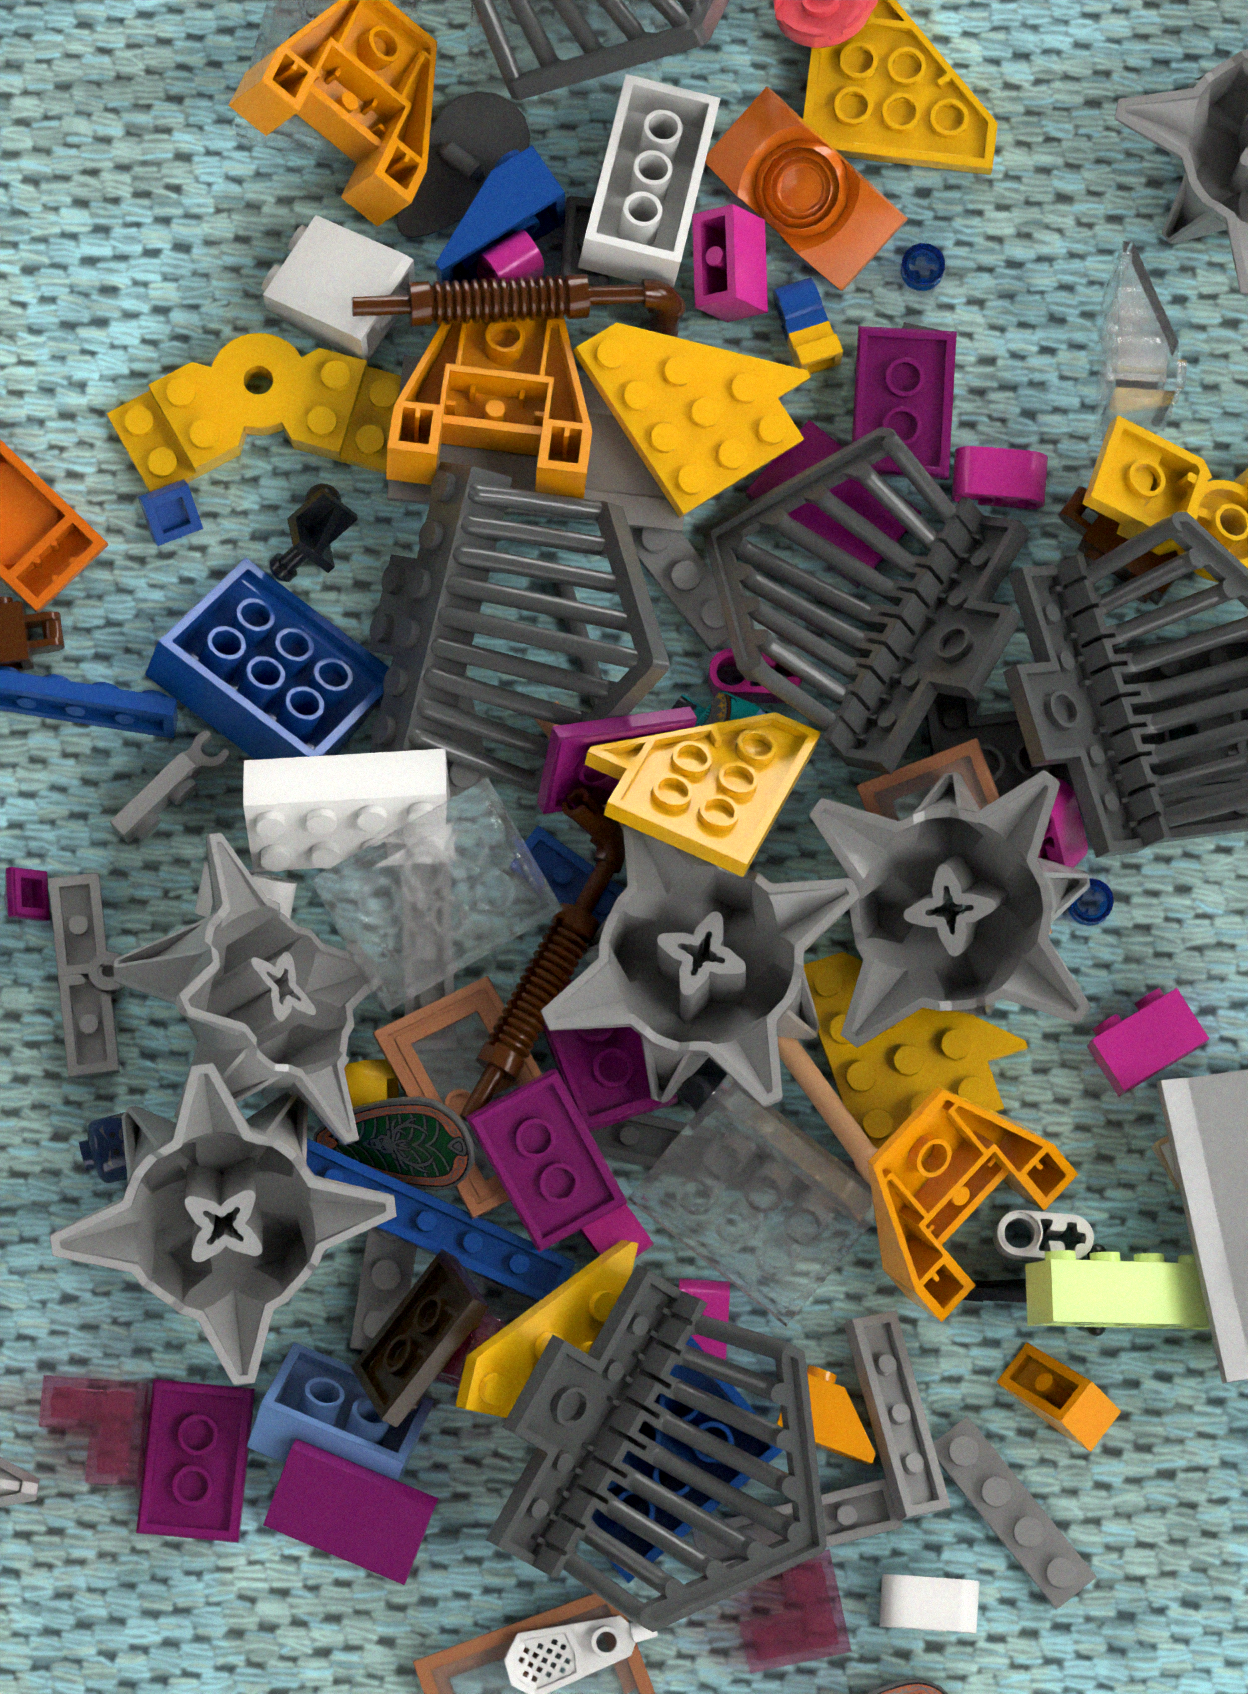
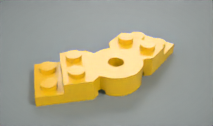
[106,333,401,492]
[1082,415,1248,582]

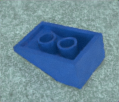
[435,145,565,285]

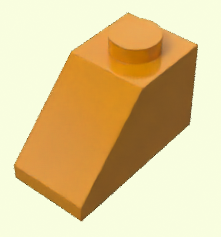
[996,1342,1121,1452]
[776,1365,876,1466]

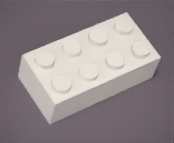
[578,74,721,288]
[243,748,453,872]

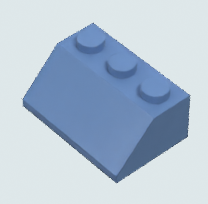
[247,1342,434,1482]

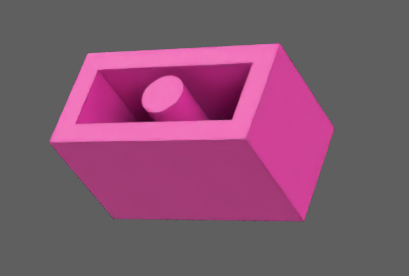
[692,204,768,323]
[1087,988,1209,1097]

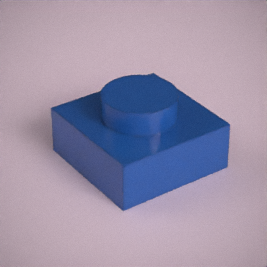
[138,479,203,546]

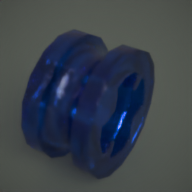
[900,243,945,291]
[1068,878,1114,926]

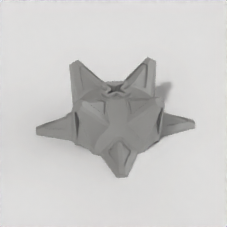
[1115,49,1248,296]
[809,770,1091,1048]
[541,824,861,1107]
[114,833,382,1145]
[50,1061,397,1385]

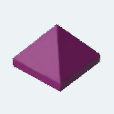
[4,867,50,921]

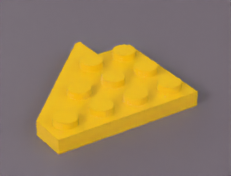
[803,0,998,175]
[573,322,811,518]
[584,712,821,877]
[804,952,1028,1149]
[455,1240,638,1418]

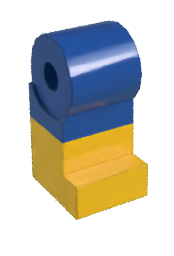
[773,277,843,374]

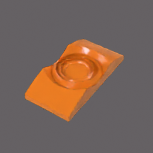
[705,86,908,291]
[0,439,108,613]

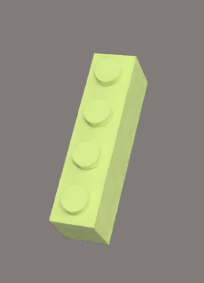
[1025,1250,1210,1330]

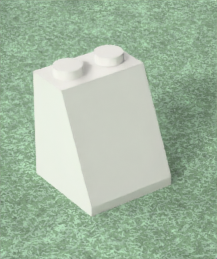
[261,215,416,364]

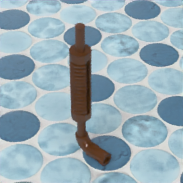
[351,274,686,337]
[459,788,625,1122]

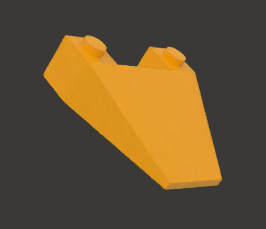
[228,0,437,227]
[386,315,592,498]
[868,1086,1078,1322]

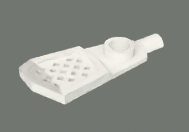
[504,1615,658,1694]

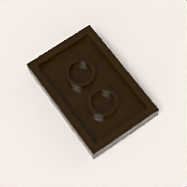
[351,1249,489,1428]

